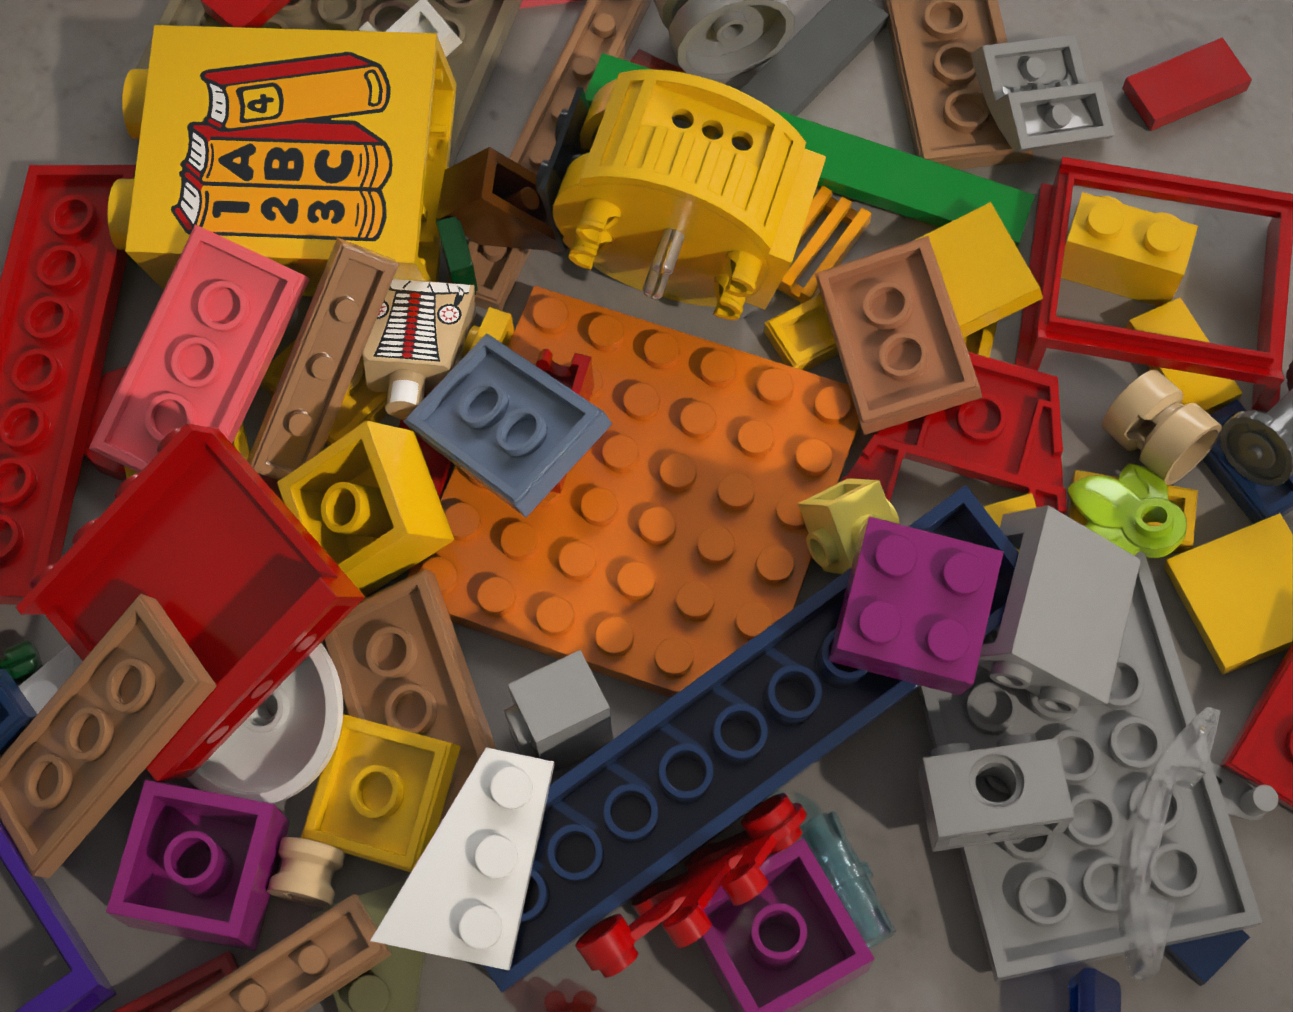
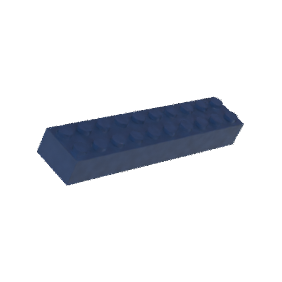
[483,485,1019,993]

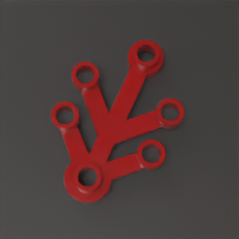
[575,793,807,978]

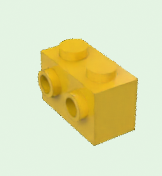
[1061,192,1198,307]

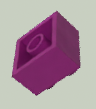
[828,516,1004,695]
[106,780,290,952]
[697,838,875,1012]

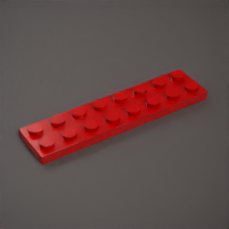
[0,165,136,605]

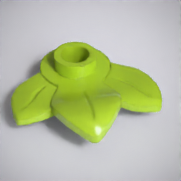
[1068,463,1187,558]

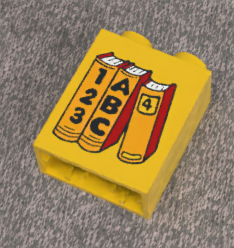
[108,25,457,297]

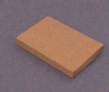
[814,236,982,435]

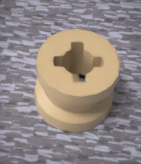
[267,837,345,908]

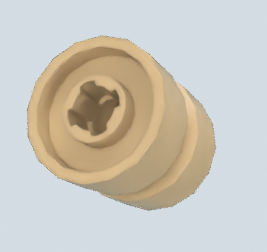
[1102,370,1222,485]

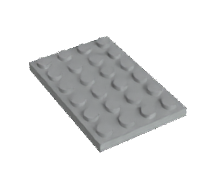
[918,552,1262,982]

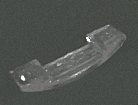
[1117,707,1221,981]

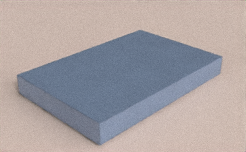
[403,333,612,518]

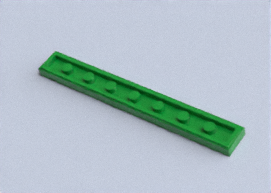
[585,53,1035,248]

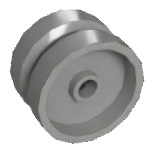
[654,0,795,80]

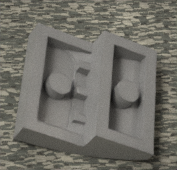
[971,34,1115,152]

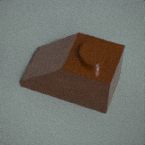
[436,147,570,252]

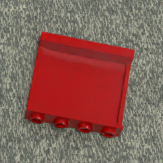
[15,423,365,782]

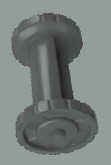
[1220,361,1293,487]

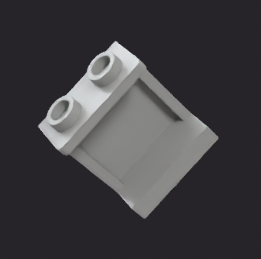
[978,505,1141,714]

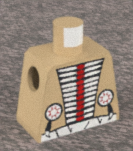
[363,279,476,420]

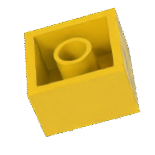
[277,421,455,597]

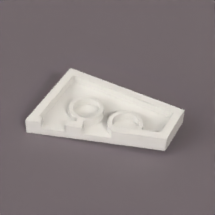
[370,747,555,970]

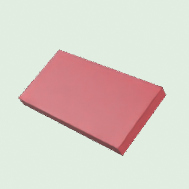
[89,224,310,473]

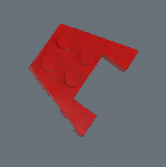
[841,352,1067,515]

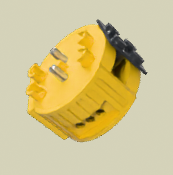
[536,69,826,320]

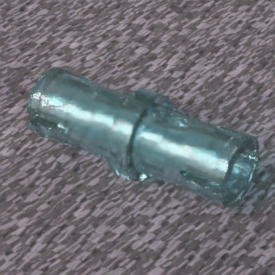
[800,811,896,948]

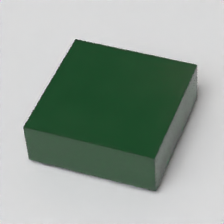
[436,216,478,295]

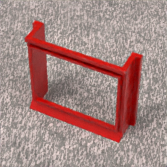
[1014,156,1293,412]

